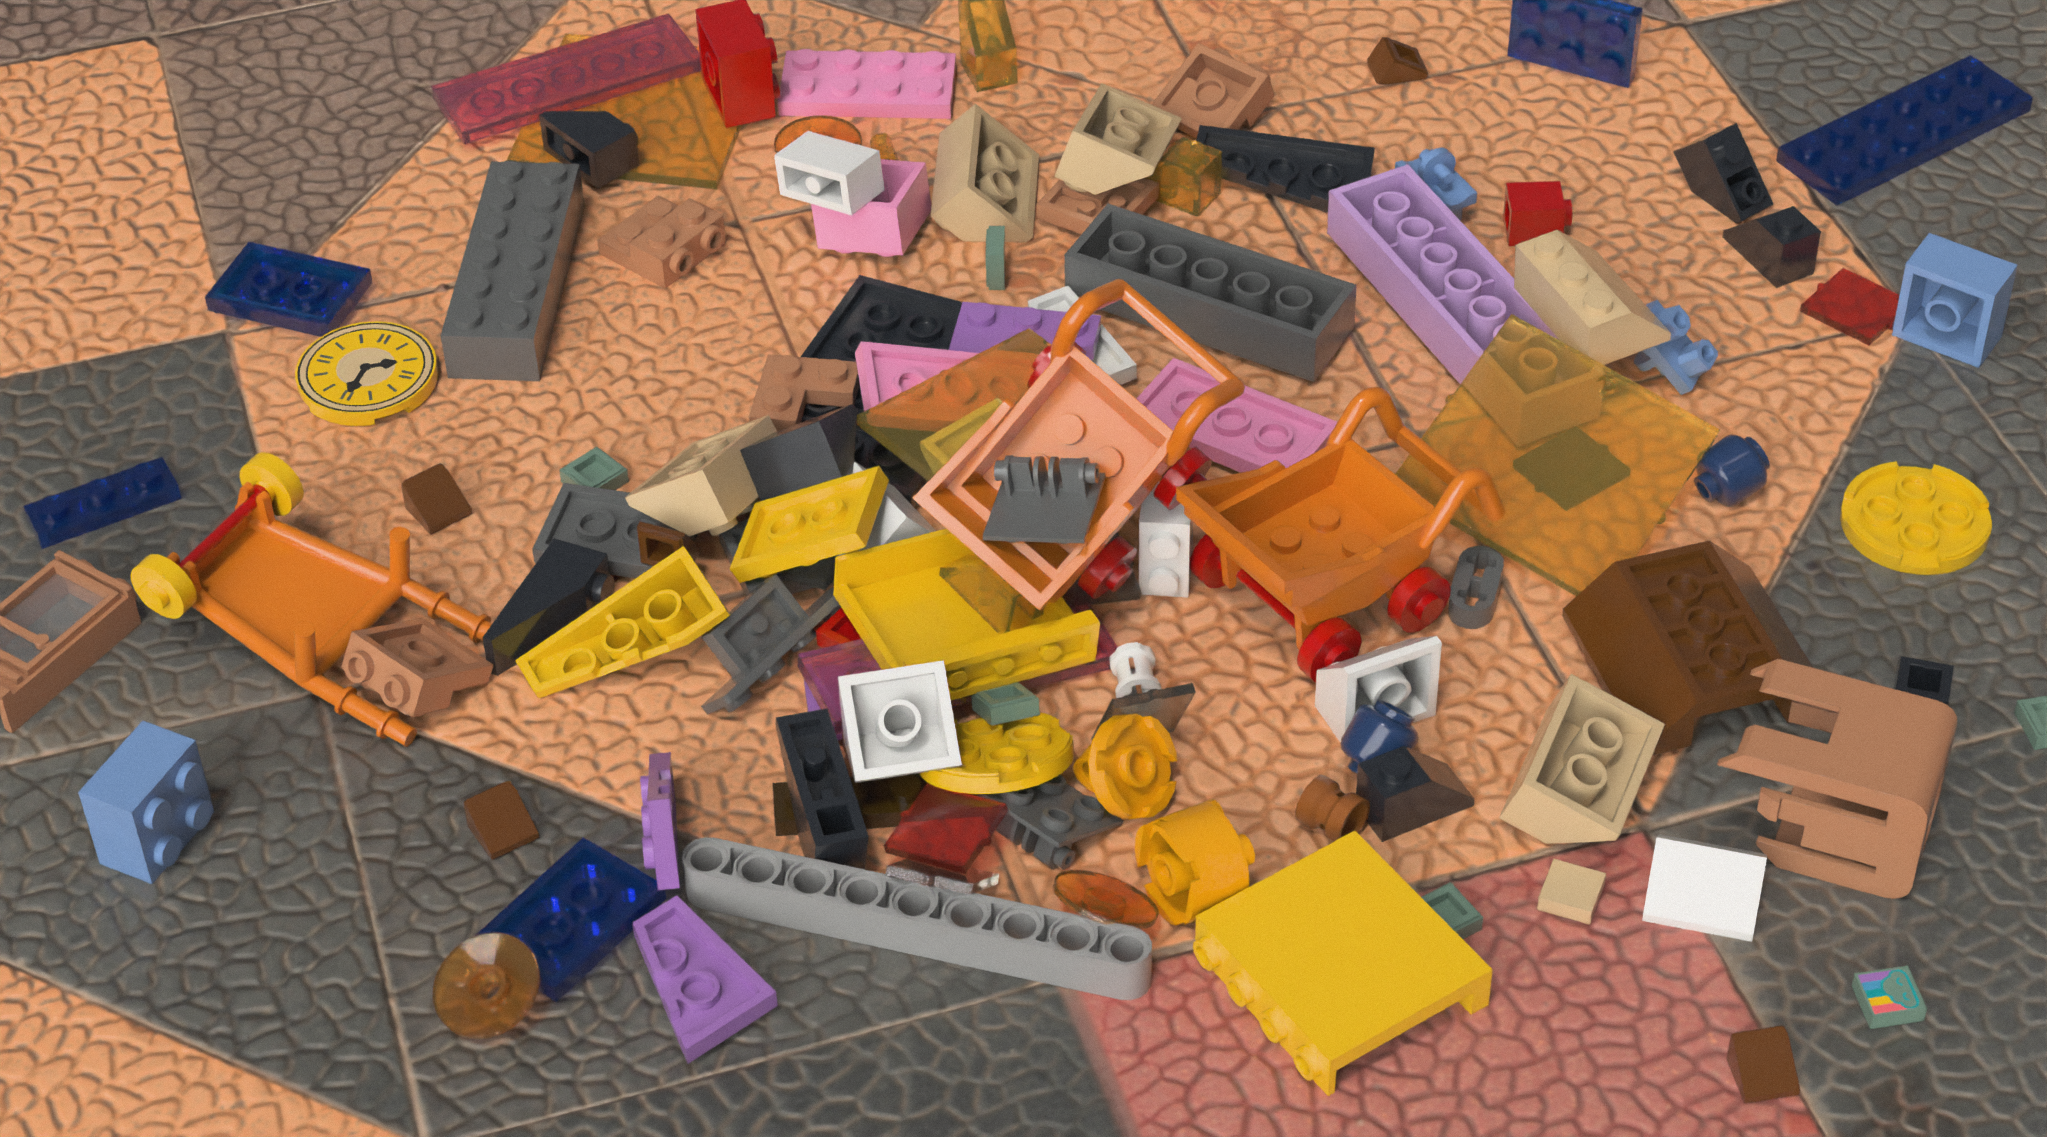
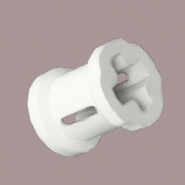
[1109,642,1162,711]

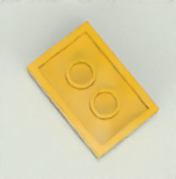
[730,466,889,583]

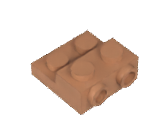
[1151,43,1275,138]
[597,195,726,289]
[341,618,494,717]

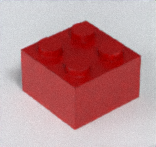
[695,0,780,128]

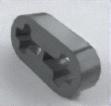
[1448,546,1504,629]

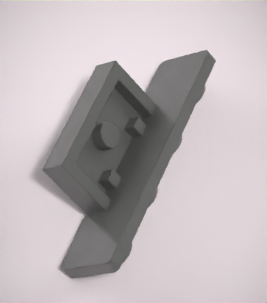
[701,574,841,715]

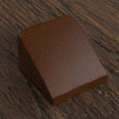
[1367,37,1429,85]
[401,463,472,534]
[637,521,700,566]
[464,781,539,860]
[1726,1025,1800,1104]

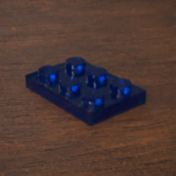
[1507,0,1643,88]
[205,242,373,337]
[473,837,666,1002]

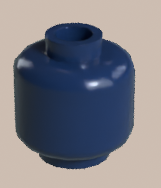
[1694,434,1770,507]
[1340,699,1419,774]

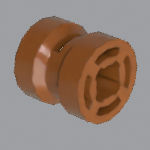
[1295,775,1370,842]

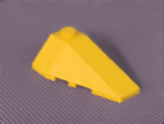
[515,546,730,698]

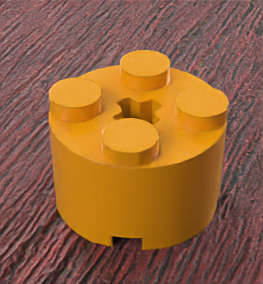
[1135,799,1255,926]

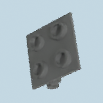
[982,455,1106,544]
[978,775,1124,870]

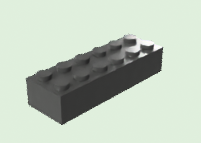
[440,160,585,382]
[1064,204,1357,382]

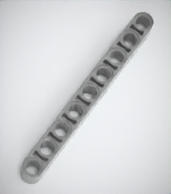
[682,837,1152,1000]

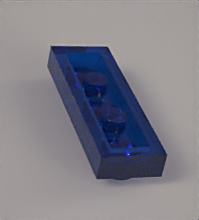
[23,457,182,549]

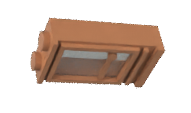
[0,550,141,734]

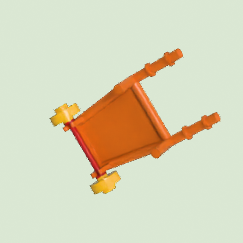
[131,452,492,747]

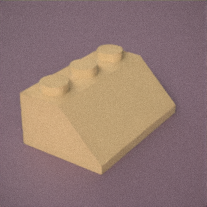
[1054,83,1182,195]
[930,104,1039,242]
[1514,230,1671,371]
[625,415,777,536]
[1499,674,1665,844]

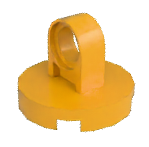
[1073,713,1177,820]

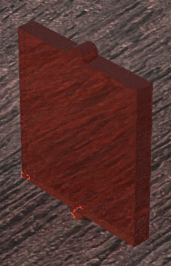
[1800,268,1900,346]
[883,783,1009,874]

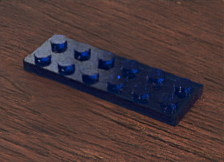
[1776,55,2033,206]

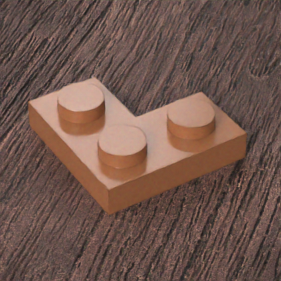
[1036,178,1159,234]
[749,354,860,431]

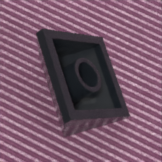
[740,404,858,501]

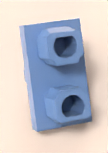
[1395,147,1477,221]
[1634,300,1718,395]

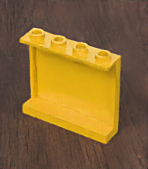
[833,528,1100,700]
[1193,831,1493,1096]

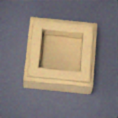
[1537,859,1606,924]

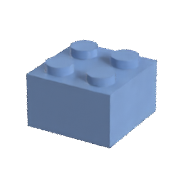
[1892,233,2018,368]
[78,720,214,884]

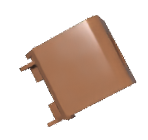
[1717,659,1958,899]

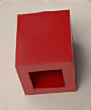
[1503,181,1572,246]

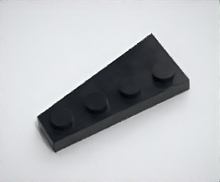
[1192,125,1375,213]

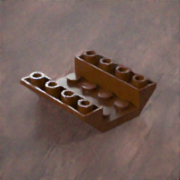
[1562,541,1813,755]

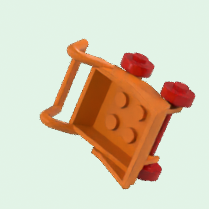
[913,279,1245,610]
[1176,387,1505,683]

